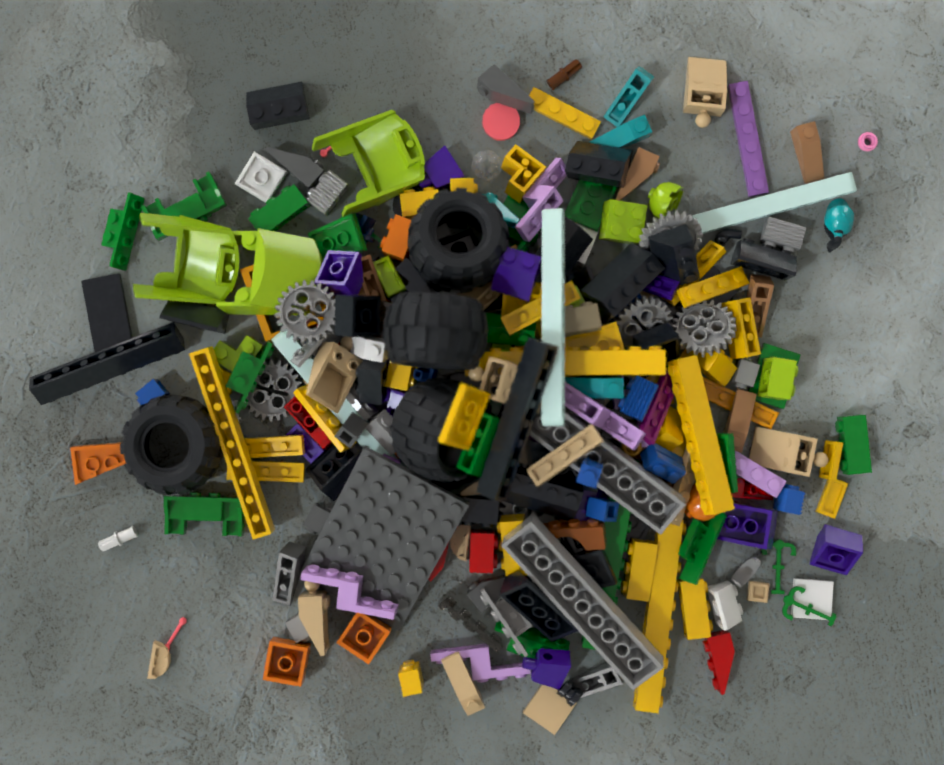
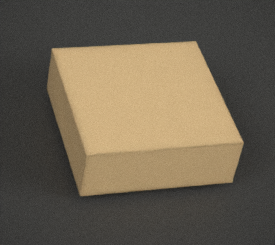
[747,581,769,603]

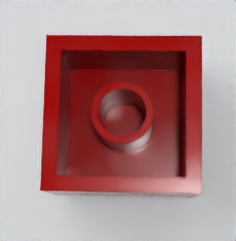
[469,529,498,573]

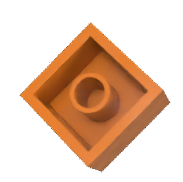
[380,214,411,262]
[336,613,392,665]
[262,637,311,687]

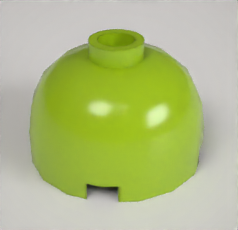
[648,182,684,219]

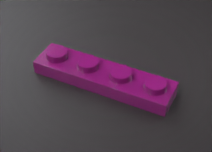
[638,368,674,445]

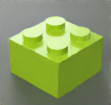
[599,199,647,245]
[758,357,798,400]

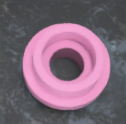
[858,132,878,152]

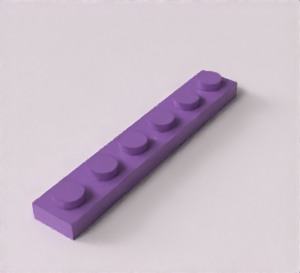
[727,81,769,197]

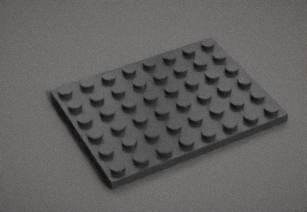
[299,446,470,631]

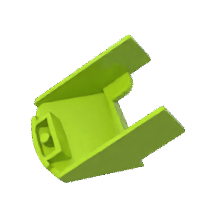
[312,109,425,217]
[133,213,239,304]
[216,228,323,315]

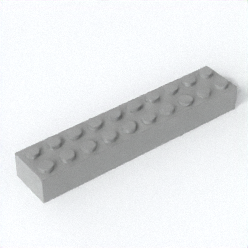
[501,407,686,535]
[501,513,664,690]

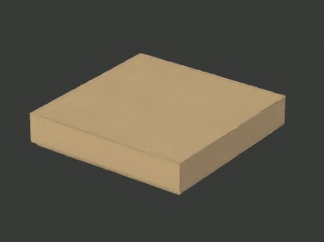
[523,684,577,735]

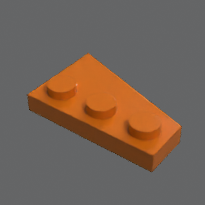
[70,442,126,485]

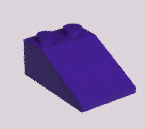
[717,503,778,550]

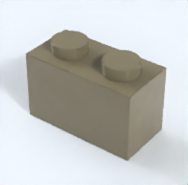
[565,302,602,337]

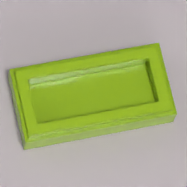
[373,255,406,298]

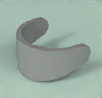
[731,557,762,589]

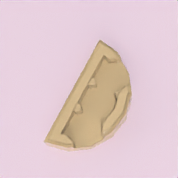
[450,524,471,561]
[147,640,171,679]

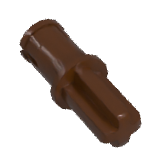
[546,59,582,90]

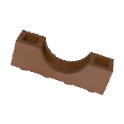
[543,518,607,550]

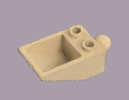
[683,57,727,128]
[306,336,362,413]
[469,356,542,414]
[749,427,829,477]
[298,581,330,656]

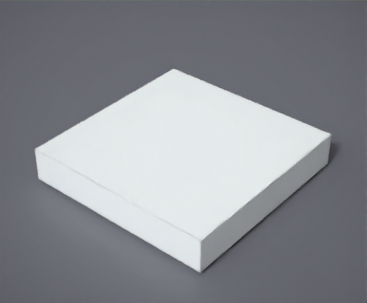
[235,152,288,203]
[791,578,834,620]

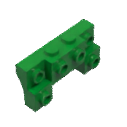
[141,171,227,241]
[163,492,245,537]

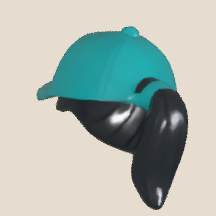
[824,198,854,253]

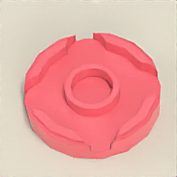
[482,103,520,141]

